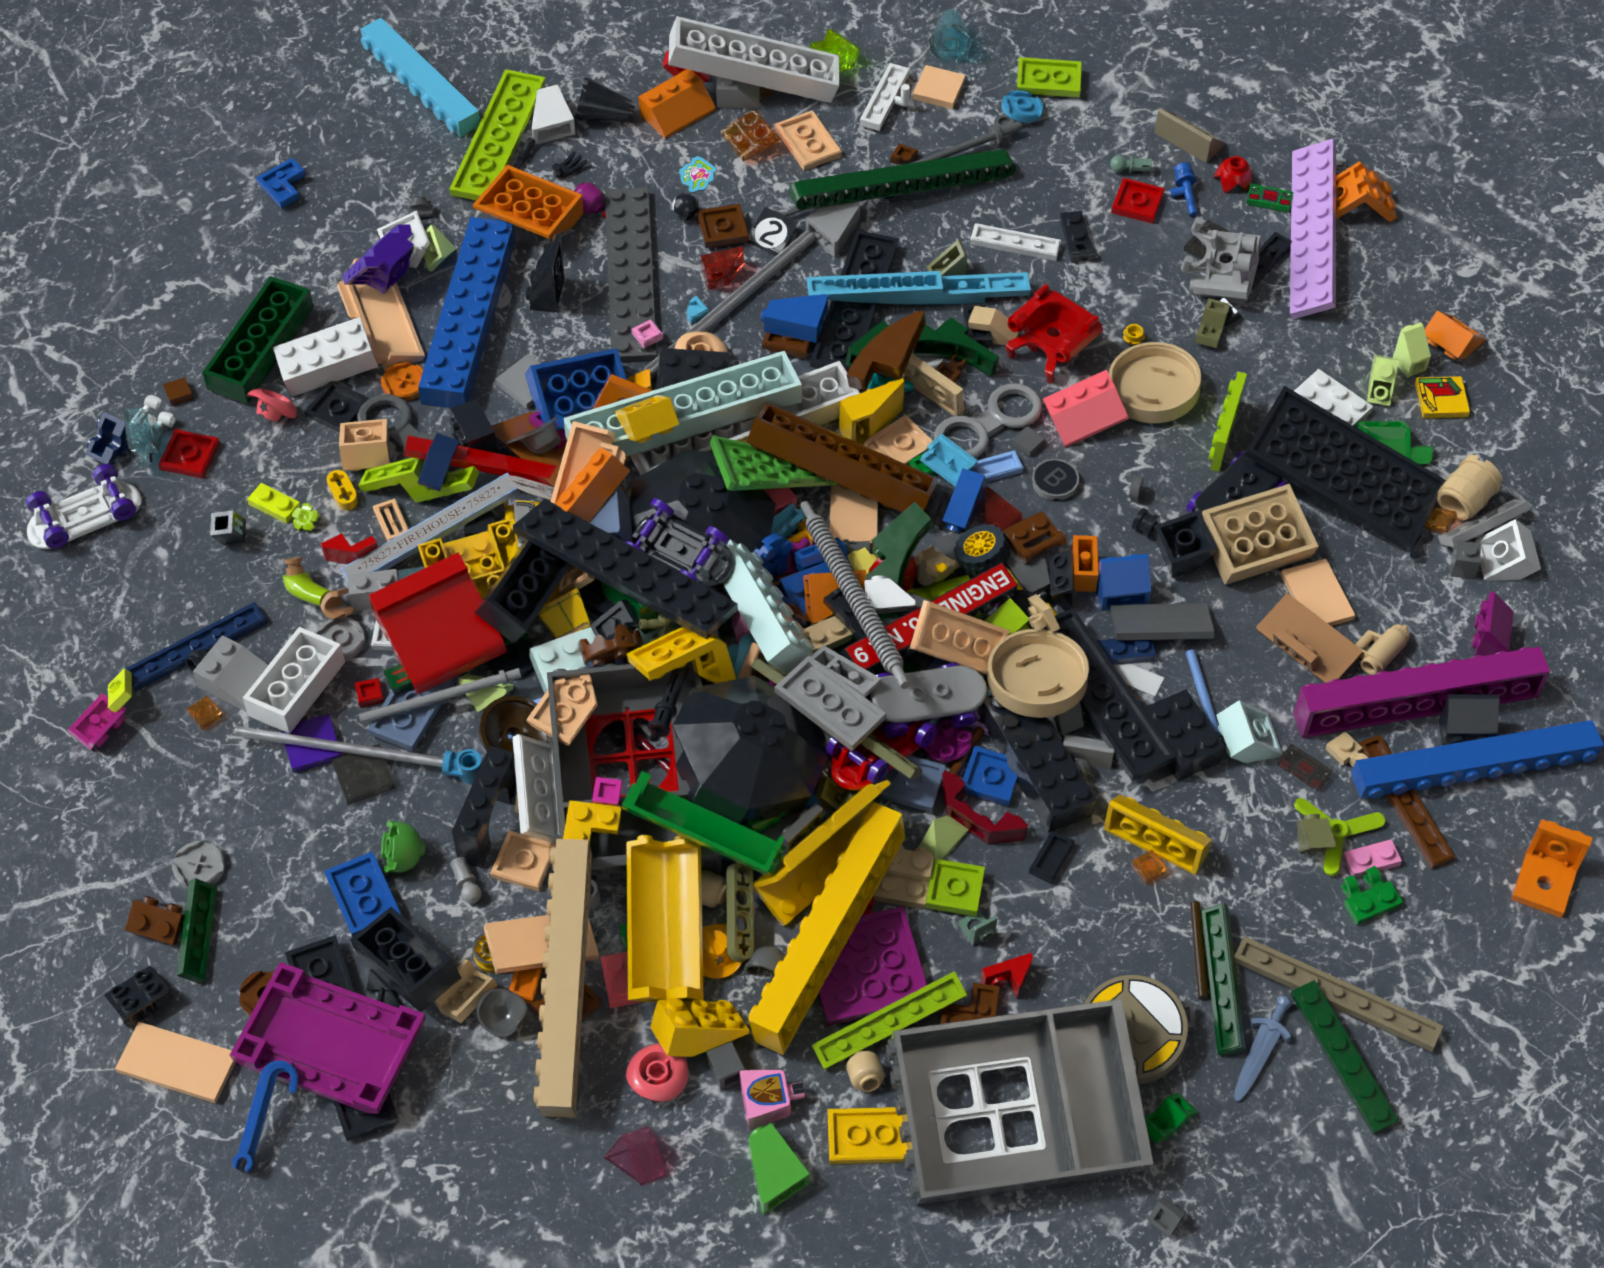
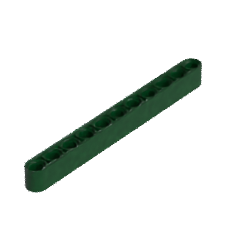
[788,149,1016,210]

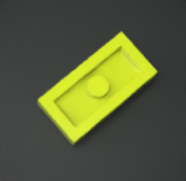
[247,483,301,524]

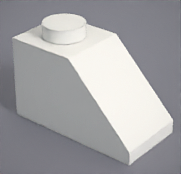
[865,576,919,614]

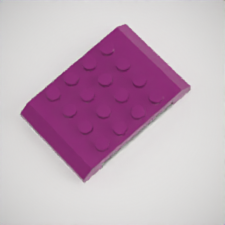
[230,962,426,1113]

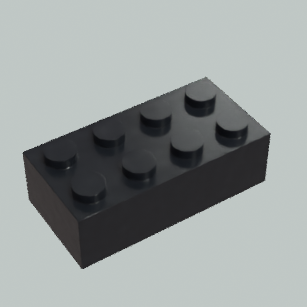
[350,907,461,1012]

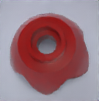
[1213,156,1253,193]

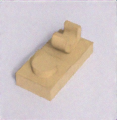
[1028,594,1060,633]

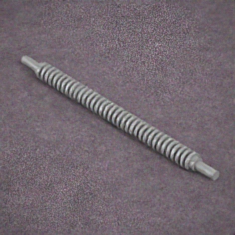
[800,501,910,689]

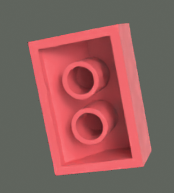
[1043,370,1129,448]

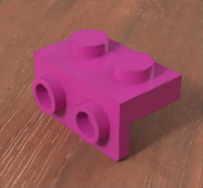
[67,693,127,751]

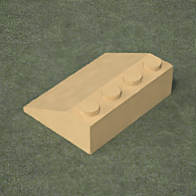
[1202,484,1319,585]

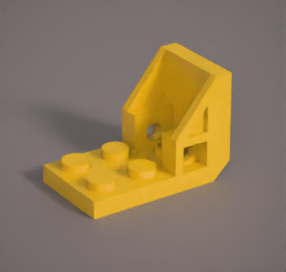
[627,627,736,683]

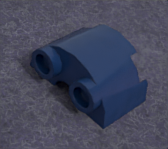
[85,412,131,465]

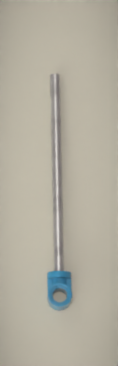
[234,726,482,784]

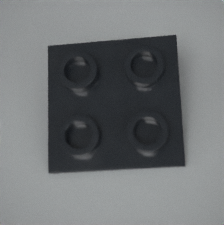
[104,966,173,1027]

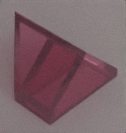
[603,1126,666,1185]

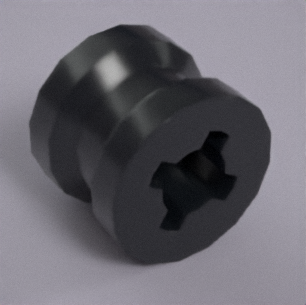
[1132,508,1160,537]

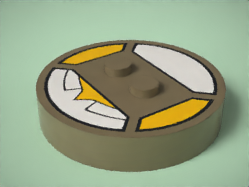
[1084,975,1188,1085]

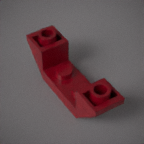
[941,770,1028,845]

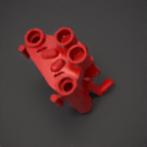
[1006,284,1103,384]

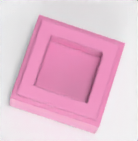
[632,319,663,348]

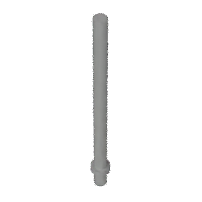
[359,668,521,724]

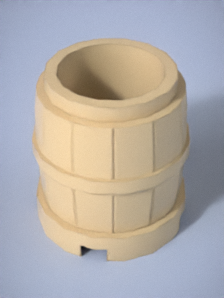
[1437,455,1503,521]

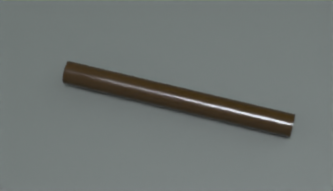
[1190,901,1209,1000]

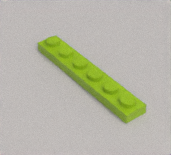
[811,971,967,1070]

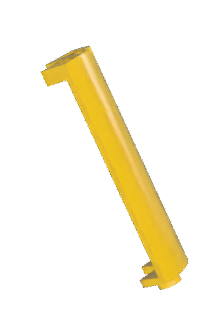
[627,835,704,1003]

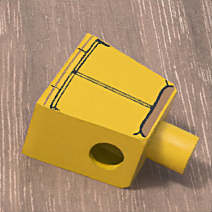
[537,588,590,639]

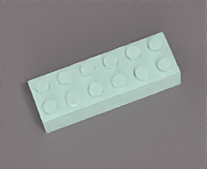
[723,539,814,674]

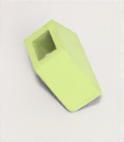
[1393,322,1431,378]
[1367,355,1399,406]

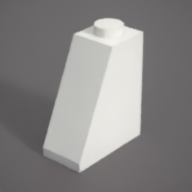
[532,84,575,145]

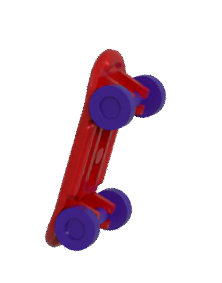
[826,720,937,790]

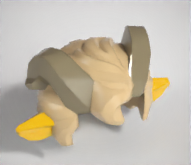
[913,545,960,586]

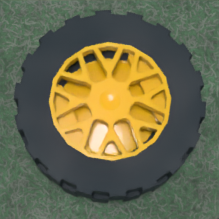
[954,524,1010,576]

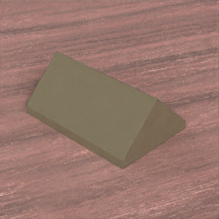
[1154,108,1225,163]

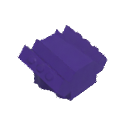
[342,224,414,294]

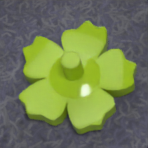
[292,503,320,531]

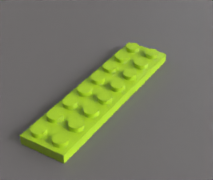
[449,69,546,200]

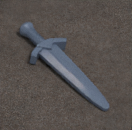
[1234,996,1292,1102]

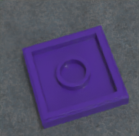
[281,714,342,773]

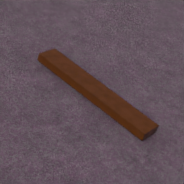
[1358,735,1455,869]

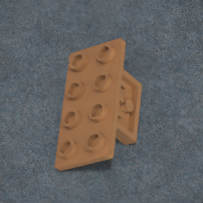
[1256,594,1362,683]

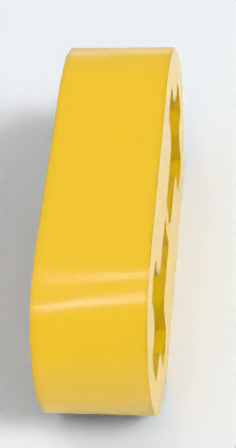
[327,470,358,511]

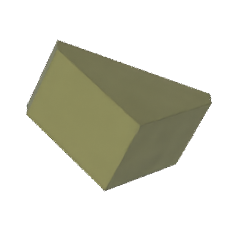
[927,239,968,276]

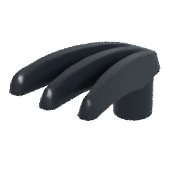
[552,151,587,179]

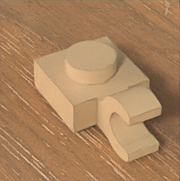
[1325,732,1368,767]

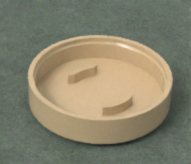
[1109,342,1201,423]
[987,629,1089,718]

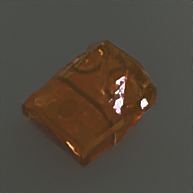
[720,109,781,161]

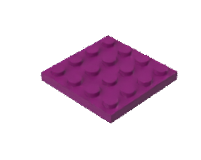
[818,906,927,1026]

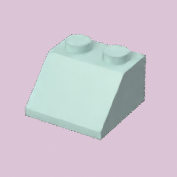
[1216,700,1283,763]

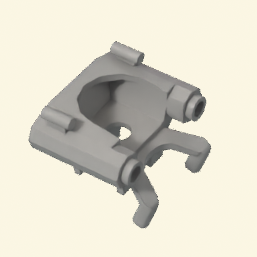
[1181,217,1262,304]

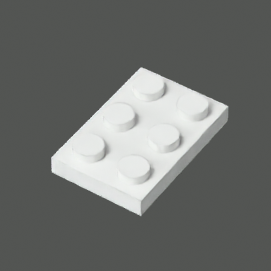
[1294,369,1373,427]

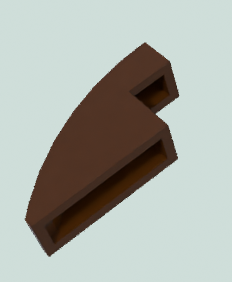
[846,311,926,391]

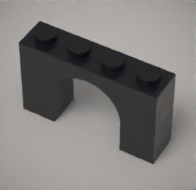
[452,746,517,868]

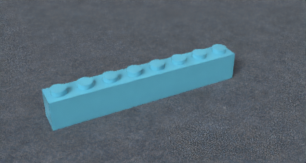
[361,18,480,137]

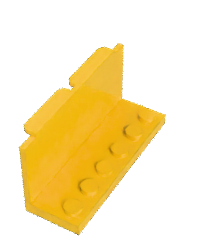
[753,780,891,926]

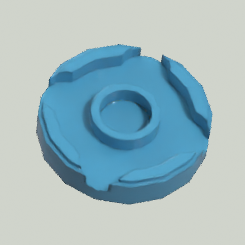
[1001,90,1044,123]

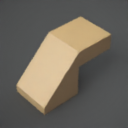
[968,306,1020,345]

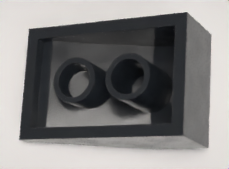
[526,234,565,313]

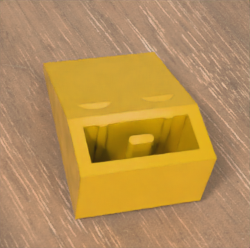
[839,378,905,445]
[650,998,750,1057]

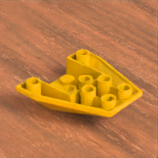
[418,518,518,600]

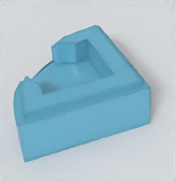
[687,296,709,324]

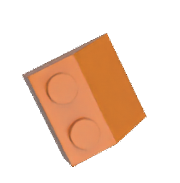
[1424,310,1486,360]

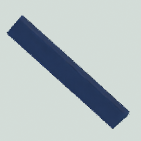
[126,602,267,692]

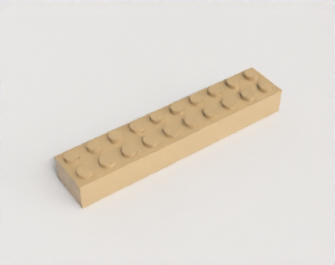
[534,839,592,1118]

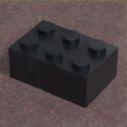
[1143,689,1225,781]

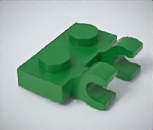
[1341,866,1403,925]

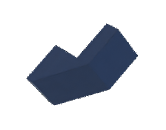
[417,433,459,491]

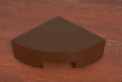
[890,143,919,164]

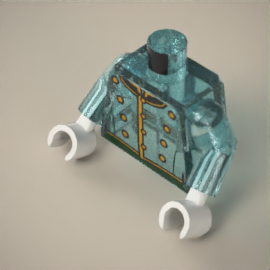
[123,395,176,466]

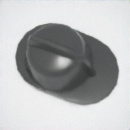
[506,417,561,453]

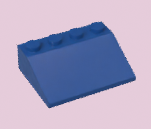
[525,348,626,431]

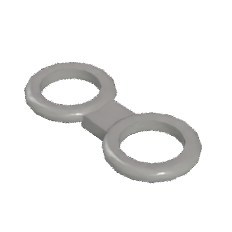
[934,383,1042,458]

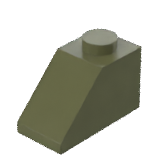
[1297,814,1336,852]

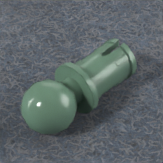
[1110,155,1152,173]

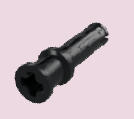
[648,664,690,737]

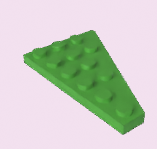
[710,435,838,491]

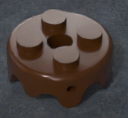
[579,624,644,668]

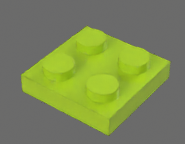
[925,858,985,917]

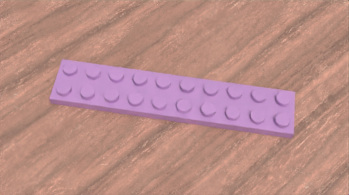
[1290,139,1336,319]

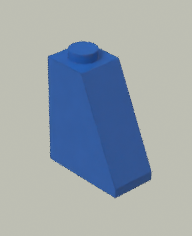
[761,294,829,343]
[943,468,989,533]

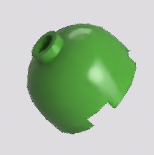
[381,821,425,873]

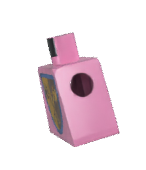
[739,1070,805,1129]

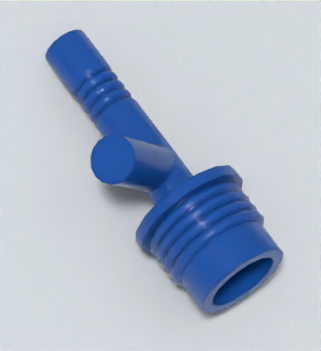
[1170,162,1198,217]

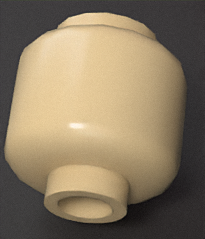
[701,870,727,908]
[846,1051,885,1092]

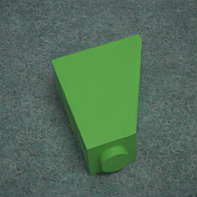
[748,1123,810,1215]

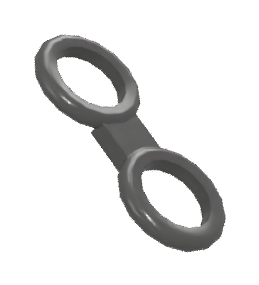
[357,394,453,471]

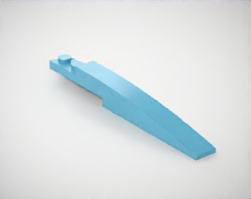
[807,271,1031,304]

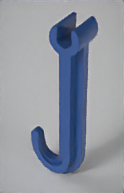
[232,1060,299,1173]

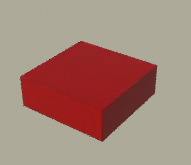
[355,678,384,708]

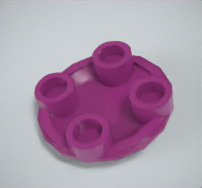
[923,720,972,762]

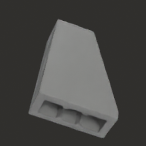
[806,202,860,258]

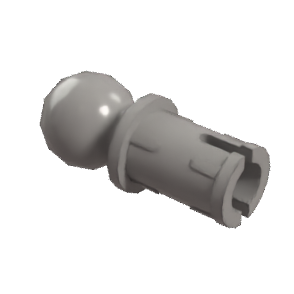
[450,857,481,904]

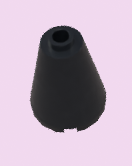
[575,77,635,121]

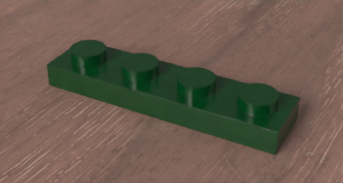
[177,878,217,984]

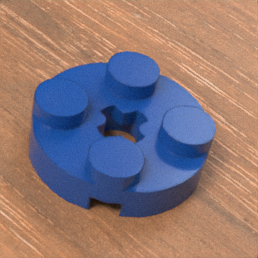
[754,533,793,577]

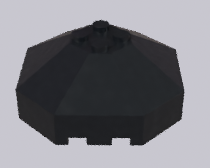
[629,449,776,588]
[672,676,828,825]

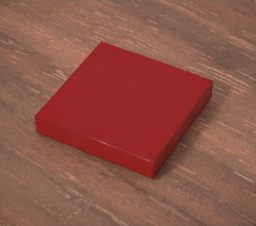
[1111,178,1165,224]
[158,429,220,479]

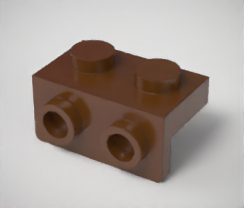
[125,896,185,945]

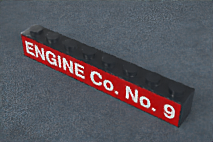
[840,562,1018,674]

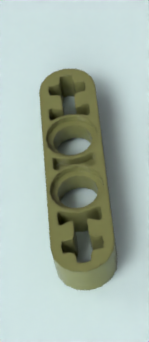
[726,862,754,962]

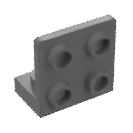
[760,803,823,853]

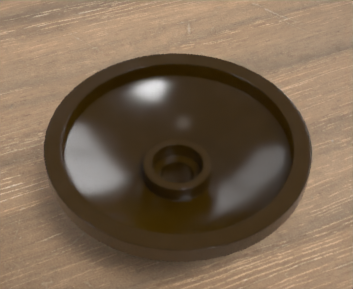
[478,695,553,752]

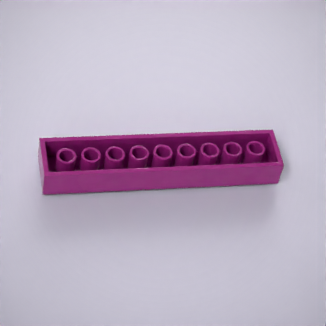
[1293,647,1550,738]

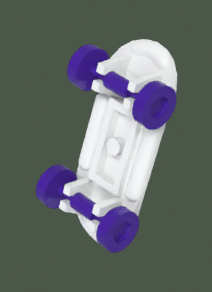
[26,464,142,549]

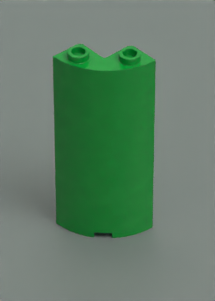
[622,771,786,876]

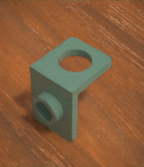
[958,910,997,946]

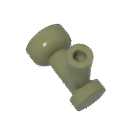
[639,613,673,642]

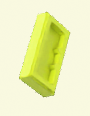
[107,668,132,713]

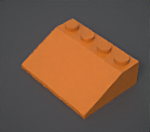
[473,165,583,239]

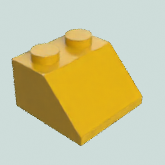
[614,395,679,443]

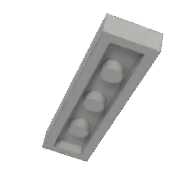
[1438,499,1531,548]

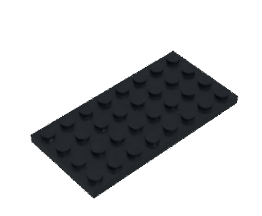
[1244,386,1446,552]

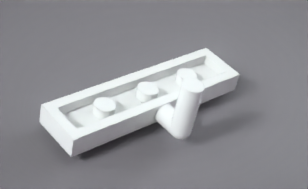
[860,63,910,131]

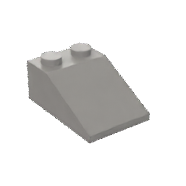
[193,635,268,712]

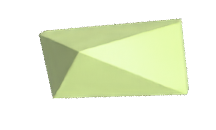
[423,225,457,272]
[459,674,514,712]
[918,815,968,860]

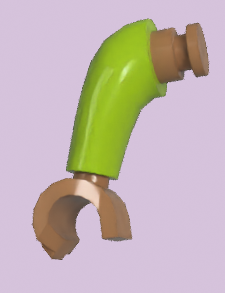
[282,557,356,619]

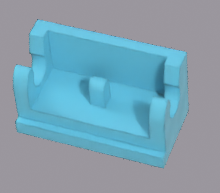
[920,433,978,486]

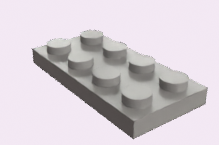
[775,655,886,751]

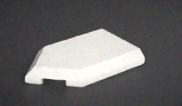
[377,211,430,268]

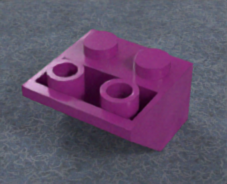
[1471,592,1514,656]

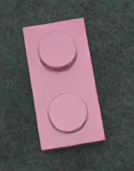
[1342,839,1402,878]

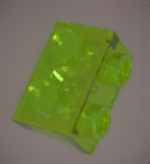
[809,29,860,71]

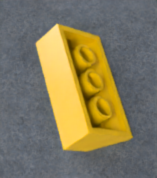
[1103,794,1212,875]

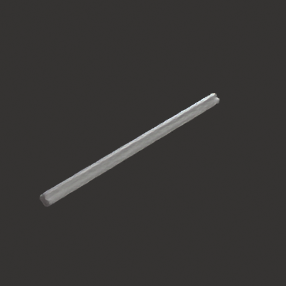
[644,230,815,379]

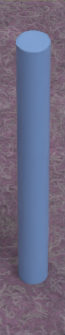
[1186,650,1221,736]

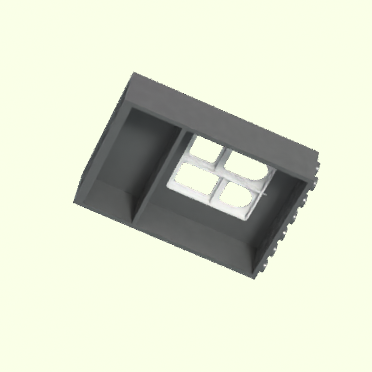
[886,999,1153,1206]

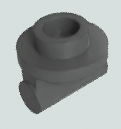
[409,197,433,218]

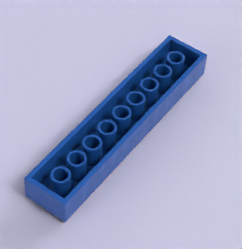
[418,217,516,408]

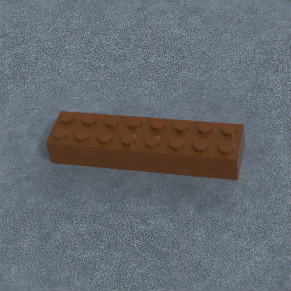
[746,402,939,512]

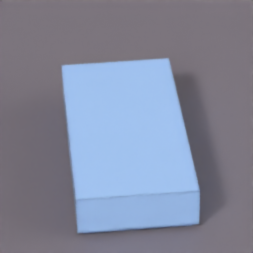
[973,450,1023,483]

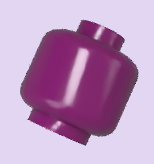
[574,182,605,215]

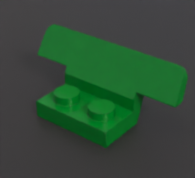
[1357,421,1433,465]

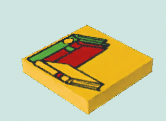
[1415,376,1470,418]

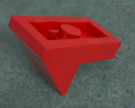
[980,953,1033,998]

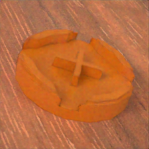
[381,361,423,402]

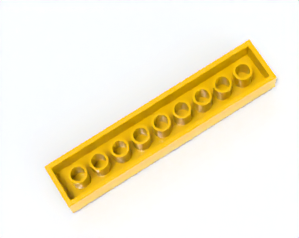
[748,802,905,1055]

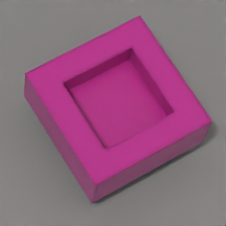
[592,777,622,806]

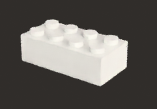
[273,317,378,397]
[243,627,345,734]

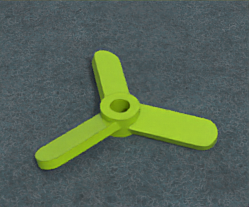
[1294,798,1385,876]

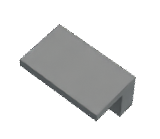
[1063,735,1114,769]

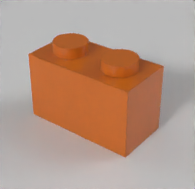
[1071,535,1098,592]

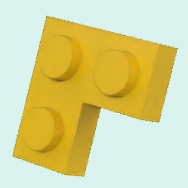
[563,800,622,844]

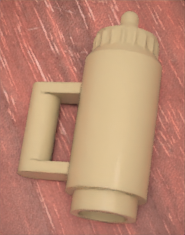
[1355,624,1410,675]

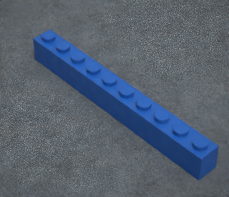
[1351,720,1604,799]

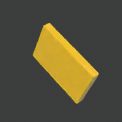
[827,1107,907,1164]

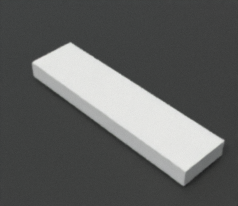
[970,223,1061,261]

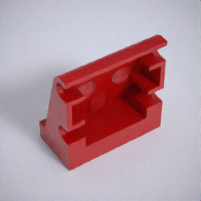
[368,552,507,695]

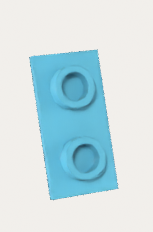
[771,503,806,538]

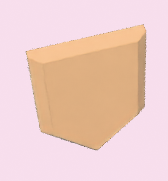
[527,674,597,746]

